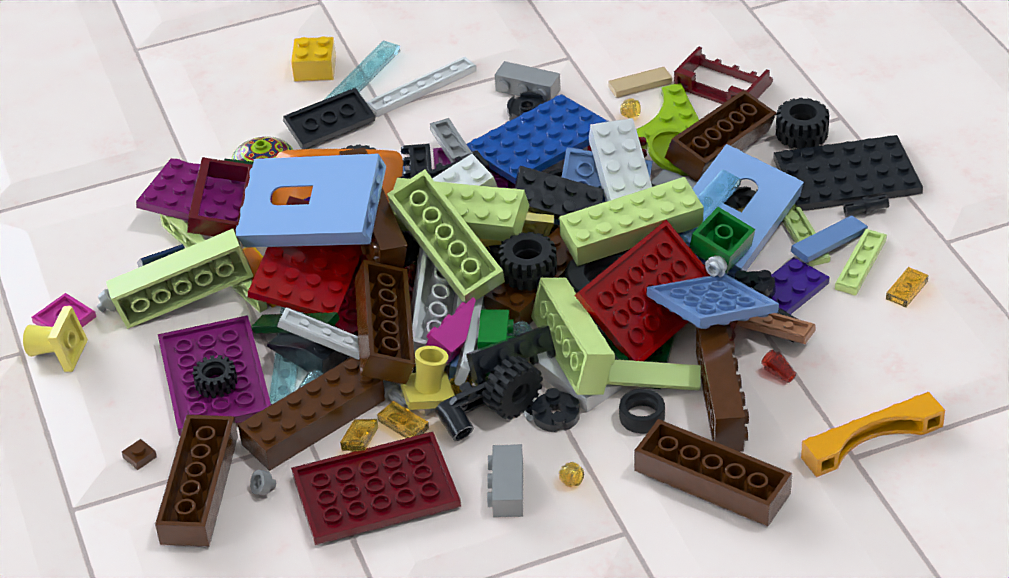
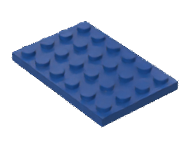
[467,94,609,184]

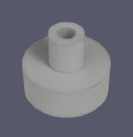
[97,289,116,312]
[250,470,276,495]

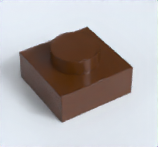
[121,439,157,470]

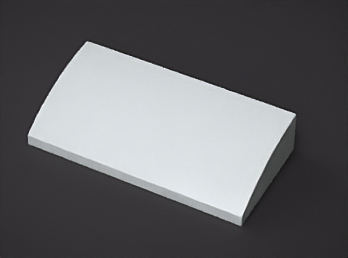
[525,352,622,412]

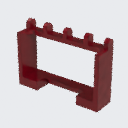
[674,46,773,104]
[187,157,253,240]

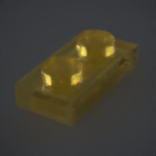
[886,267,929,307]
[377,401,429,438]
[340,419,379,452]

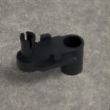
[435,371,490,441]

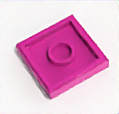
[31,293,96,327]

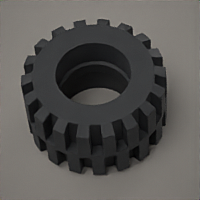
[775,98,830,149]
[499,232,557,291]

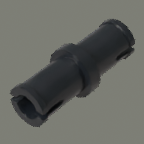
[843,194,889,217]

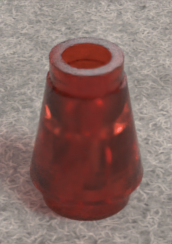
[761,350,797,383]

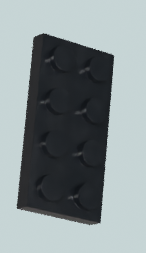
[283,87,375,149]
[515,166,604,220]

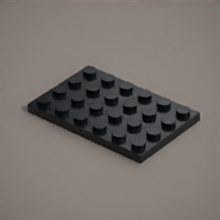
[773,135,923,211]

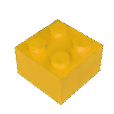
[291,36,336,81]

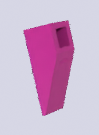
[425,297,476,365]

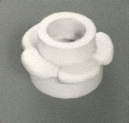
[705,256,727,277]

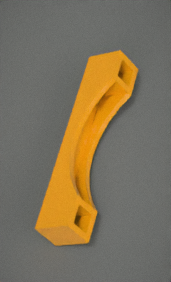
[801,391,945,477]

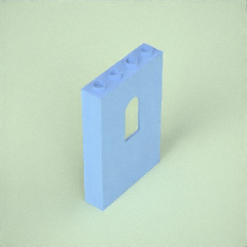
[678,144,804,278]
[236,154,386,247]

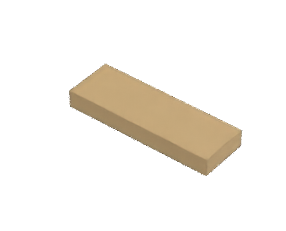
[608,66,672,98]

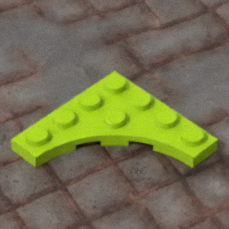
[636,83,699,149]

